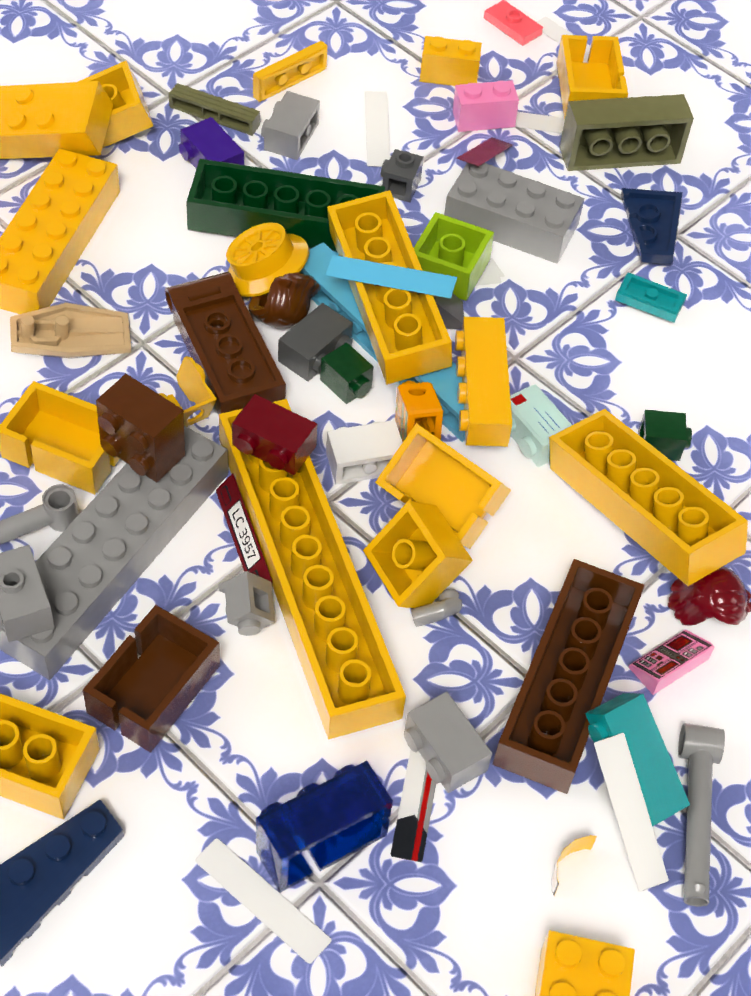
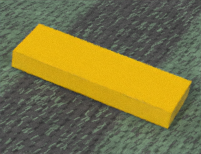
[253,41,328,102]

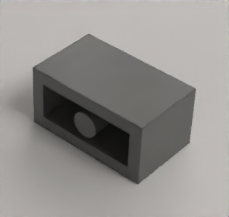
[278,303,353,382]

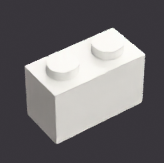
[326,420,403,485]

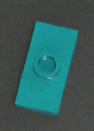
[615,272,687,323]

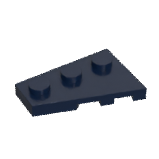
[621,188,682,265]

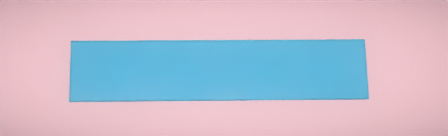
[325,255,457,299]

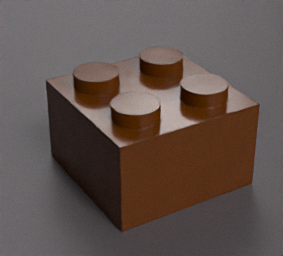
[96,373,185,483]

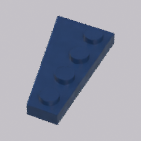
[0,799,124,967]

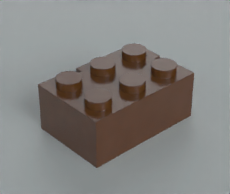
[83,604,220,753]

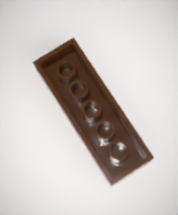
[492,559,645,794]

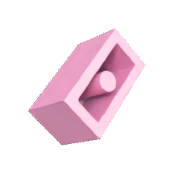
[453,80,519,132]

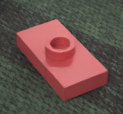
[484,0,543,46]

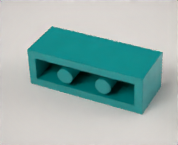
[585,693,690,827]

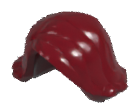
[667,566,751,625]

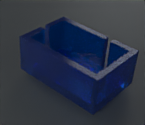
[256,760,393,893]

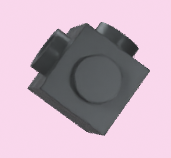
[380,149,424,202]

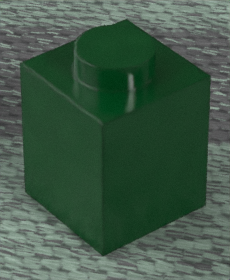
[320,342,374,404]
[638,409,692,461]

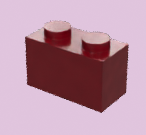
[232,394,318,476]

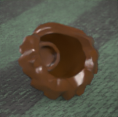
[248,272,321,329]

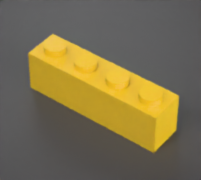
[455,317,512,447]

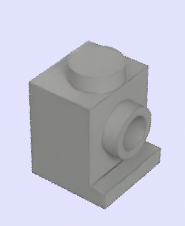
[218,571,276,636]

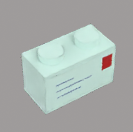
[510,384,572,468]

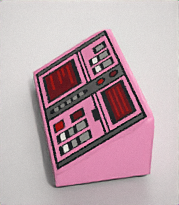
[629,629,715,695]

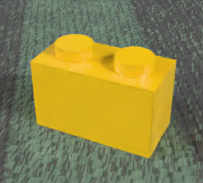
[419,36,482,86]

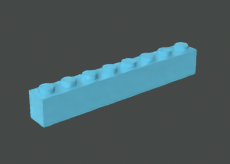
[299,242,466,442]

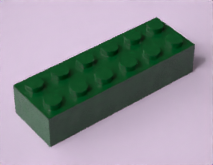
[186,159,385,252]

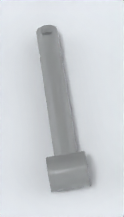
[0,484,80,545]
[678,723,725,907]

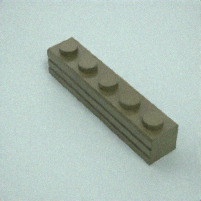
[169,83,260,136]

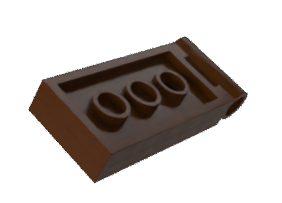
[165,271,286,415]

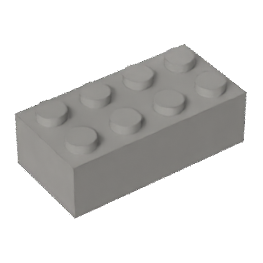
[444,162,585,264]

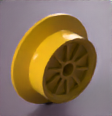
[226,222,309,297]

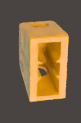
[395,381,443,442]

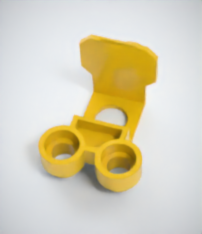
[159,356,217,427]

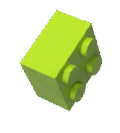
[414,212,494,301]

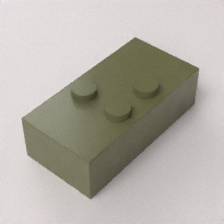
[559,94,694,171]

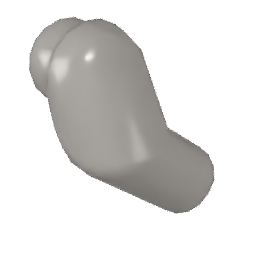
[411,589,462,627]

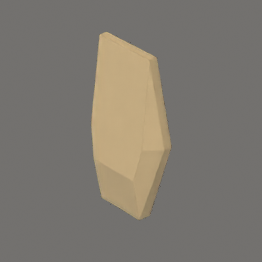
[10,303,131,358]

